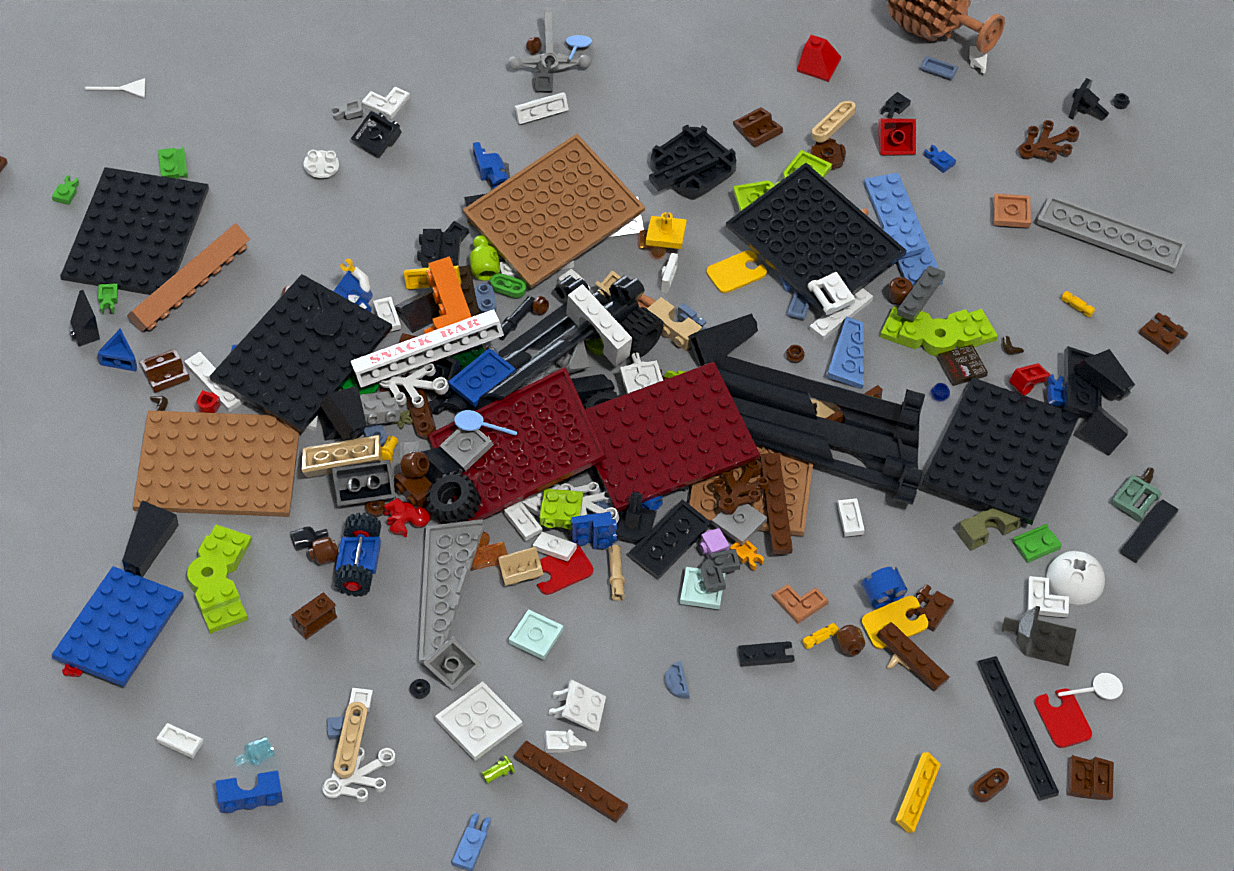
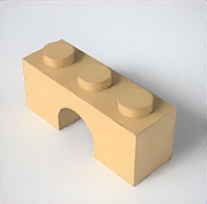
[647,297,702,351]

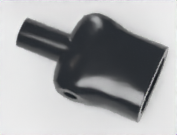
[290,526,329,551]

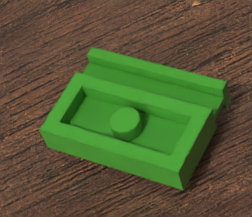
[158,147,188,179]
[1012,524,1062,563]

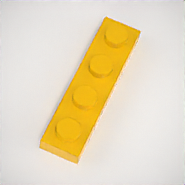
[895,752,941,833]

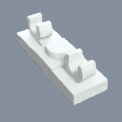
[514,92,569,124]

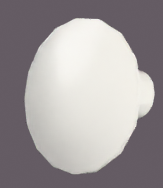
[303,150,339,178]

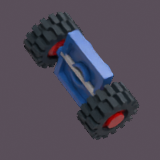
[334,513,381,597]

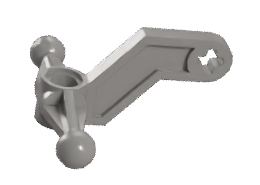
[508,7,591,72]

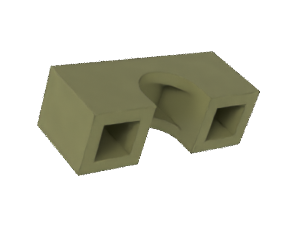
[958,508,1021,551]

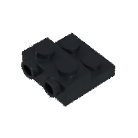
[351,110,402,157]
[417,229,461,268]

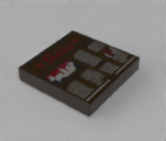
[938,344,988,386]

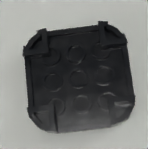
[650,125,737,200]

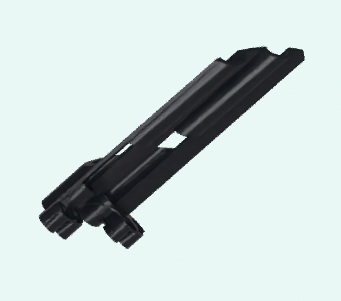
[429,275,645,414]
[713,354,925,505]

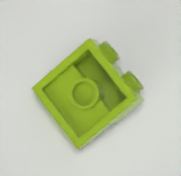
[540,489,583,530]

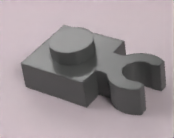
[535,61,553,91]

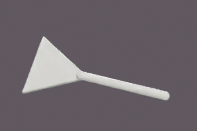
[85,78,145,98]

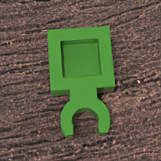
[52,175,79,205]
[98,284,118,314]

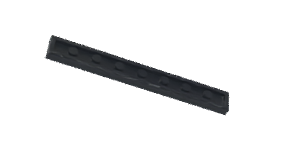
[977,656,1059,801]

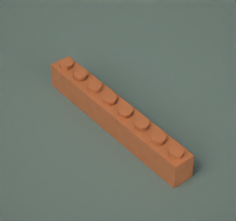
[127,223,250,332]

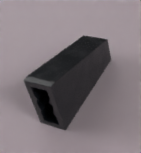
[688,313,758,367]
[122,500,179,577]

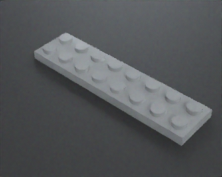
[1037,195,1187,273]

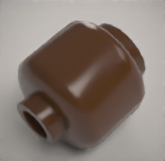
[888,277,913,304]
[400,452,429,478]
[309,537,339,565]
[837,625,866,656]

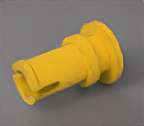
[381,436,398,463]

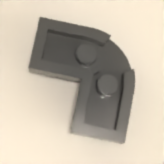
[701,549,740,593]

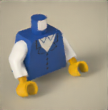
[334,258,373,312]

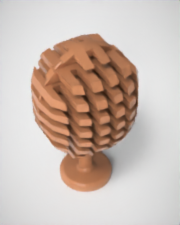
[886,0,1005,54]

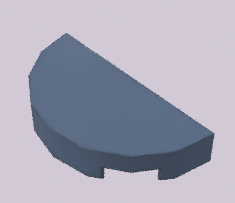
[665,661,689,699]

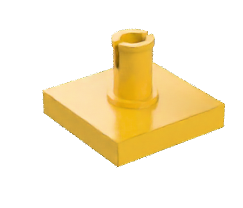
[646,212,687,249]

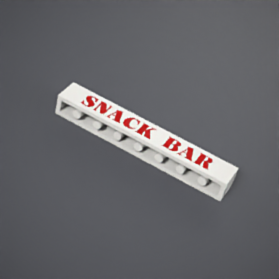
[351,309,504,387]

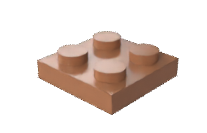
[994,193,1031,228]

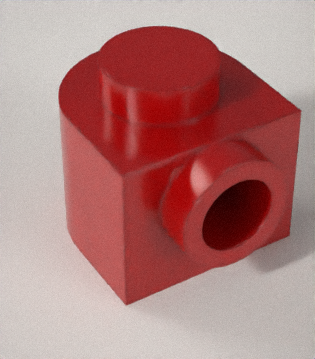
[197,390,221,413]

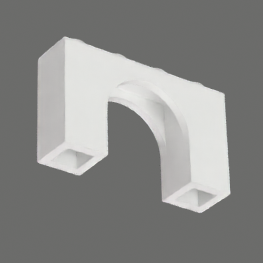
[566,284,632,367]

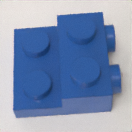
[571,512,617,549]

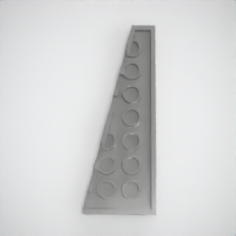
[419,519,484,665]

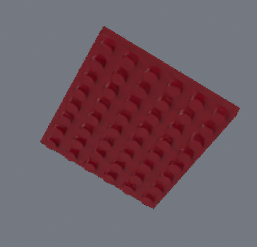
[585,362,760,512]
[428,367,607,521]

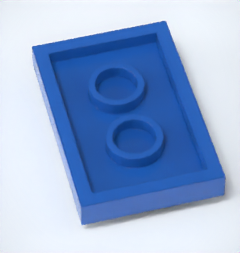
[448,348,516,407]

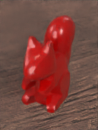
[384,498,431,537]

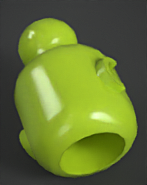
[470,235,501,281]

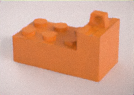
[424,256,471,334]

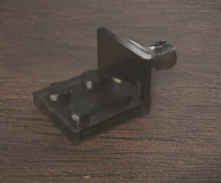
[1001,606,1077,666]

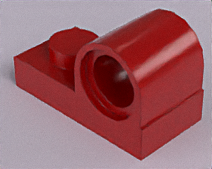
[1009,363,1051,395]

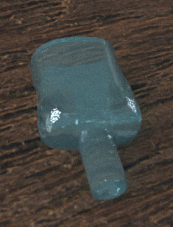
[234,736,275,766]

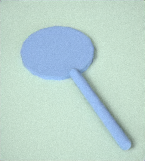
[566,35,592,60]
[454,410,517,435]

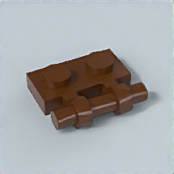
[1139,312,1188,355]
[906,584,954,632]

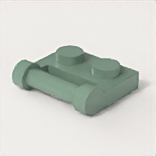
[1111,475,1162,522]

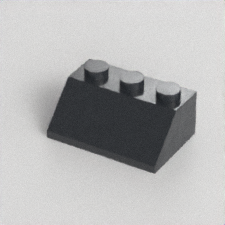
[332,460,396,506]

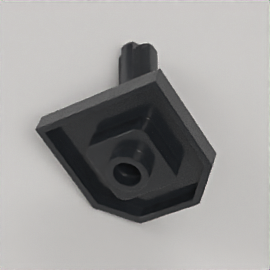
[1068,78,1109,120]
[616,491,657,543]

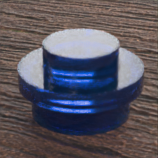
[931,383,950,401]

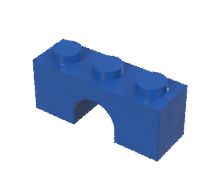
[215,770,283,813]

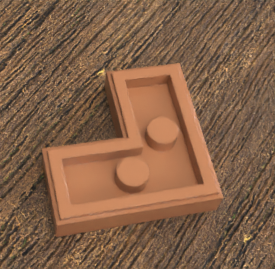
[772,584,829,624]

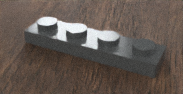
[897,266,946,321]

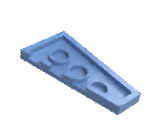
[826,316,864,389]

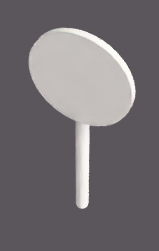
[1058,673,1123,700]

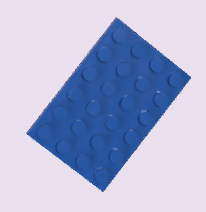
[52,566,184,687]

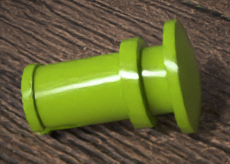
[481,755,515,784]

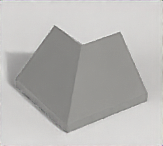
[544,340,590,377]
[424,636,482,690]

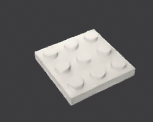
[435,681,523,761]

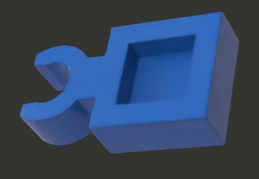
[924,145,956,173]
[1046,374,1064,407]

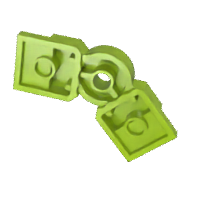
[733,150,832,211]
[880,306,998,357]
[187,524,252,634]

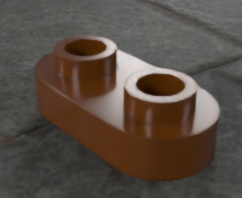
[972,768,1009,802]

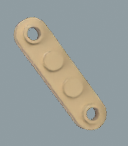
[812,101,856,143]
[334,702,367,779]

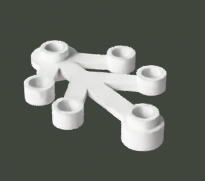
[379,363,449,408]
[558,482,619,523]
[322,747,395,802]

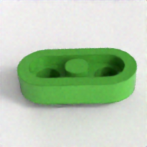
[490,273,526,298]

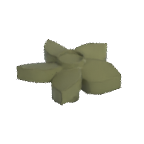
[390,410,413,430]

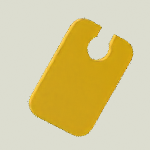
[706,250,767,293]
[862,596,928,649]

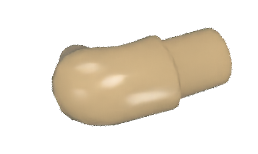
[887,654,911,670]

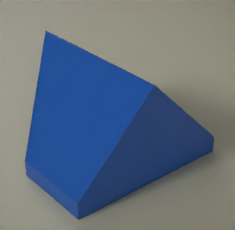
[98,328,137,372]

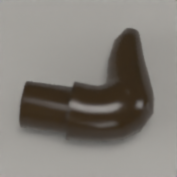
[1002,336,1024,355]
[150,396,168,411]
[1130,467,1154,484]

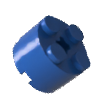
[861,566,908,610]

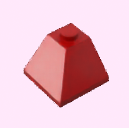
[797,35,841,82]
[878,118,916,155]

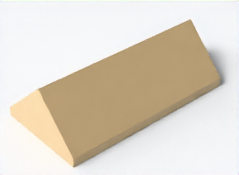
[302,435,383,478]

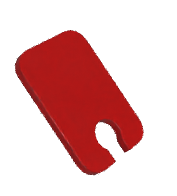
[537,546,594,595]
[1035,688,1092,748]

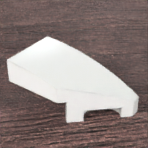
[969,46,987,73]
[544,730,587,753]

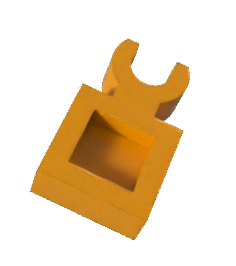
[729,541,764,571]

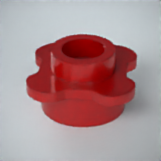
[62,664,83,677]

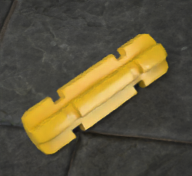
[1061,291,1095,317]
[802,623,839,649]

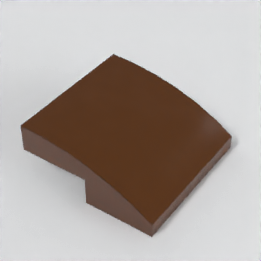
[733,107,783,147]
[140,349,190,393]
[1067,755,1114,800]

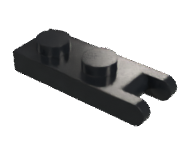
[738,641,795,667]

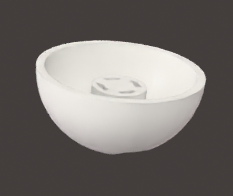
[1046,551,1105,605]

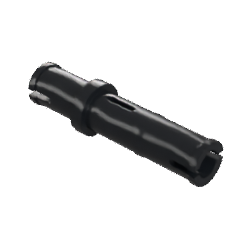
[499,296,535,340]

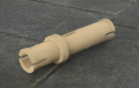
[608,545,625,601]

